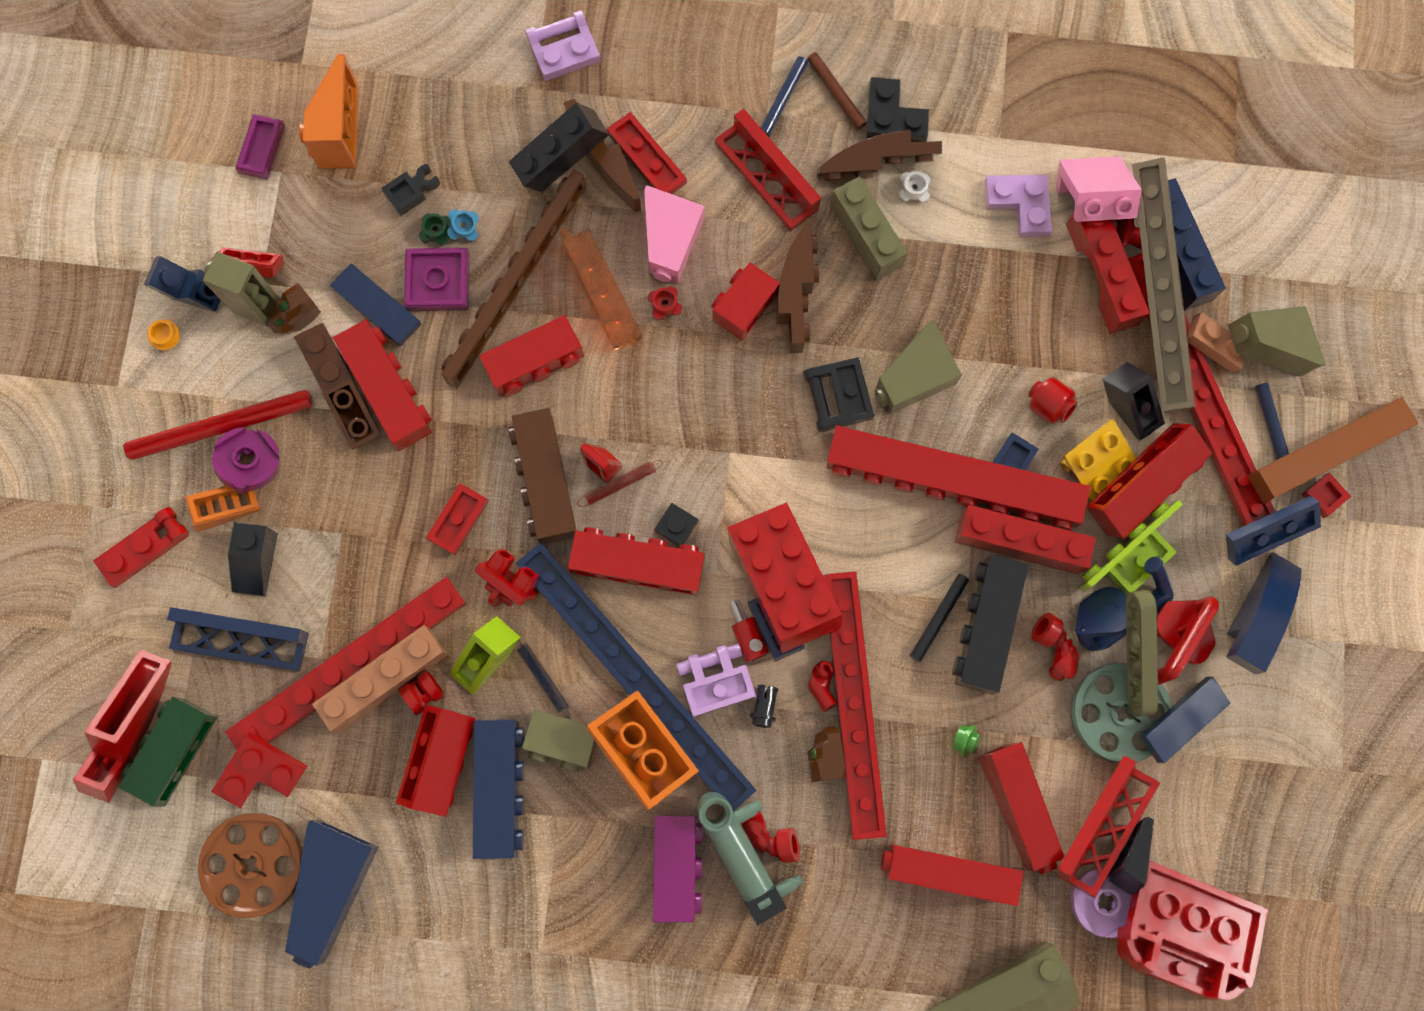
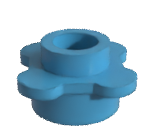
[447,209,479,242]

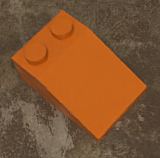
[299,54,358,169]

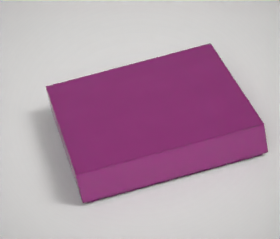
[404,248,469,311]

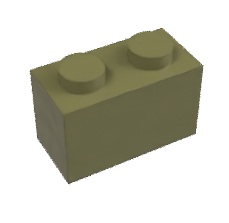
[522,710,596,772]

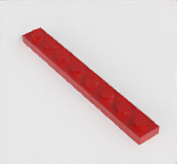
[823,571,887,840]
[225,576,466,749]

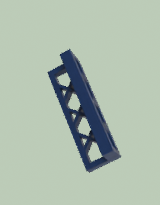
[167,607,309,671]

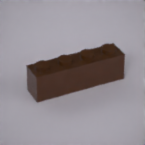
[508,408,577,544]

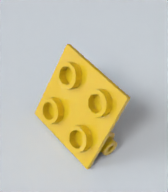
[1060,419,1136,502]

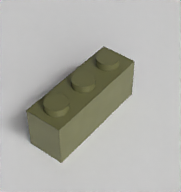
[830,177,908,281]
[203,252,280,327]

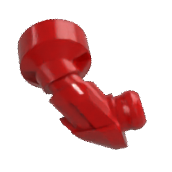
[1031,613,1079,681]
[741,812,800,864]

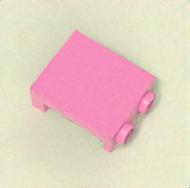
[1056,157,1142,222]

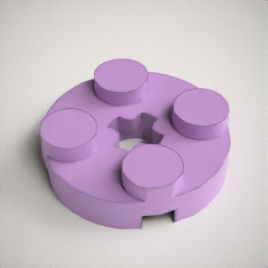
[1069,868,1132,938]

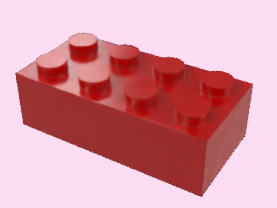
[727,502,842,653]

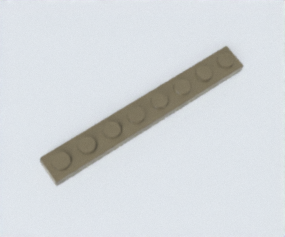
[1132,157,1196,412]

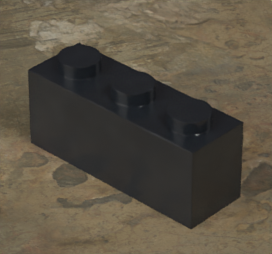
[509,102,609,192]

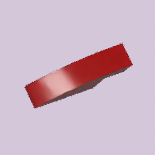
[73,650,172,803]

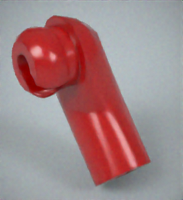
[808,661,837,712]

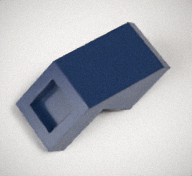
[144,256,221,312]

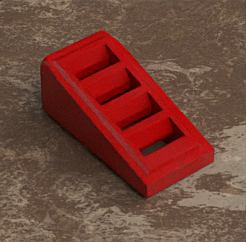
[580,443,623,483]

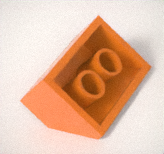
[585,690,699,811]

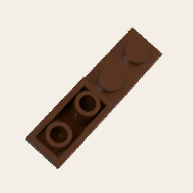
[817,130,942,181]
[776,224,819,353]
[294,322,382,450]

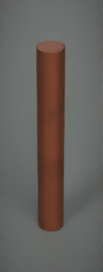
[807,52,867,130]

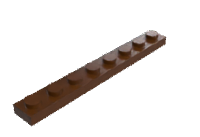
[441,169,586,389]

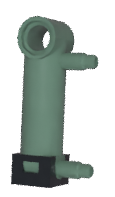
[696,792,804,926]

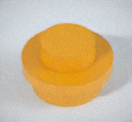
[147,319,181,351]

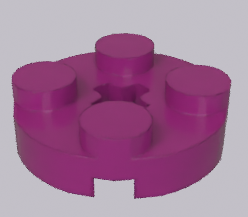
[212,428,280,493]

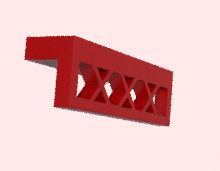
[715,108,821,232]
[1058,755,1160,899]

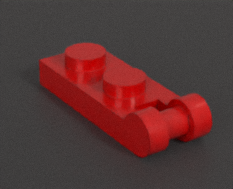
[93,507,189,588]

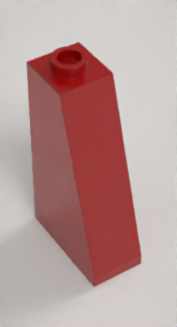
[977,742,1065,875]
[881,844,1024,906]

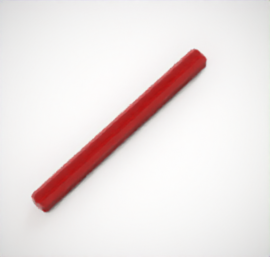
[123,390,313,460]

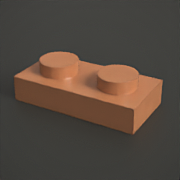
[1187,312,1246,373]

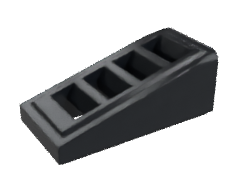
[1108,816,1154,895]

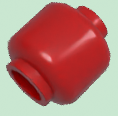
[1028,378,1078,424]

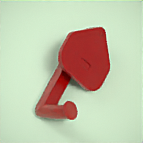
[1157,596,1219,685]

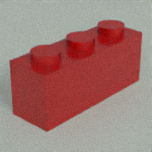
[479,315,584,397]
[396,704,475,817]

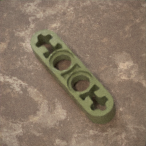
[1126,590,1158,717]

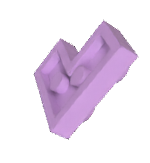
[985,175,1052,237]

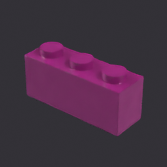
[653,816,702,922]

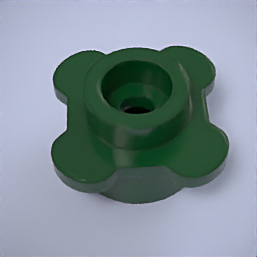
[419,213,450,245]

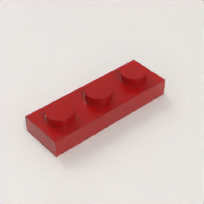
[606,111,687,194]

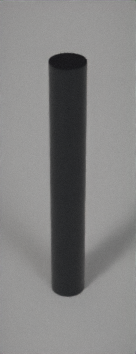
[909,573,969,662]

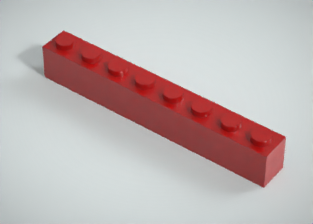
[826,425,1091,531]

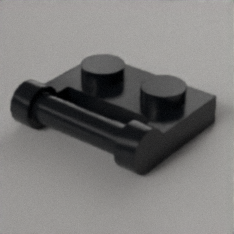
[803,357,874,432]

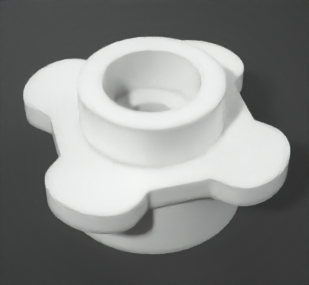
[899,171,931,203]

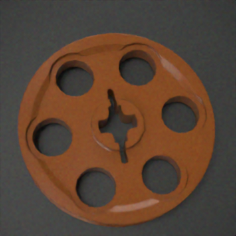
[198,813,303,918]

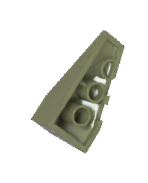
[928,941,1081,1011]

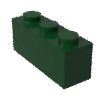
[118,696,218,807]

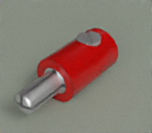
[729,600,769,663]

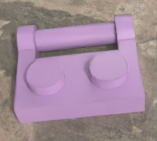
[525,10,601,81]

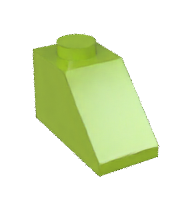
[449,616,521,695]

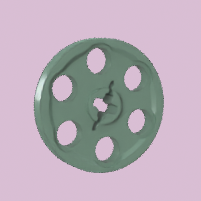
[1071,663,1172,763]

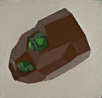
[268,283,321,335]
[807,726,846,782]

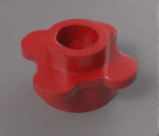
[648,286,682,320]

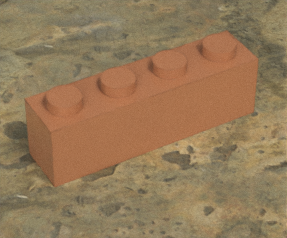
[312,625,449,734]

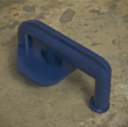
[1075,556,1174,652]

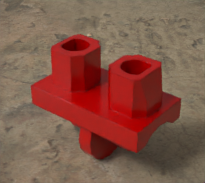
[474,549,539,607]

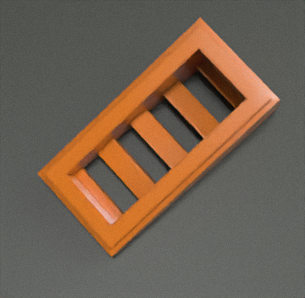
[185,486,260,532]

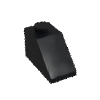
[1102,362,1165,441]
[228,522,278,597]

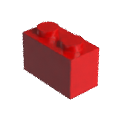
[711,262,780,341]

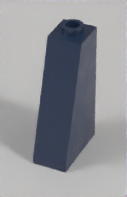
[285,820,379,968]

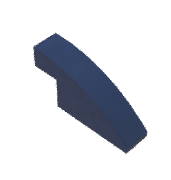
[1226,552,1302,675]

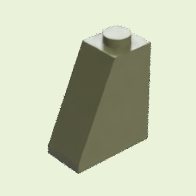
[1228,306,1326,376]
[875,320,962,414]

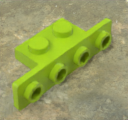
[1078,500,1183,595]

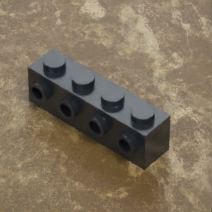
[952,555,1029,695]

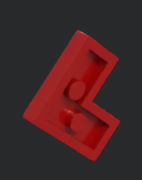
[211,732,308,808]

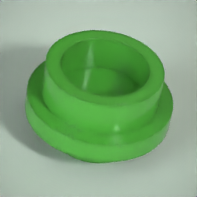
[953,725,981,758]

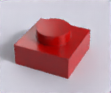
[1301,472,1352,518]

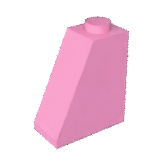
[644,185,705,283]

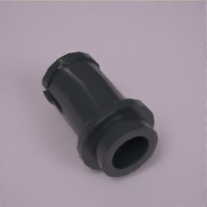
[750,685,779,728]

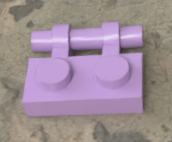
[676,644,756,717]

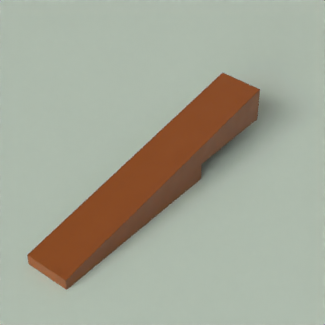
[1247,397,1419,504]

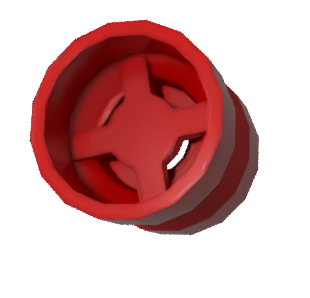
[398,669,445,716]

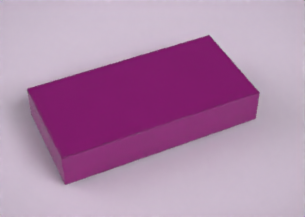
[235,114,285,180]

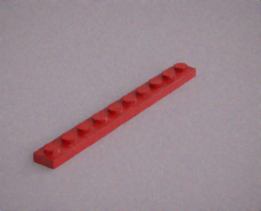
[1128,253,1276,526]

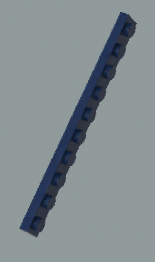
[516,542,757,811]

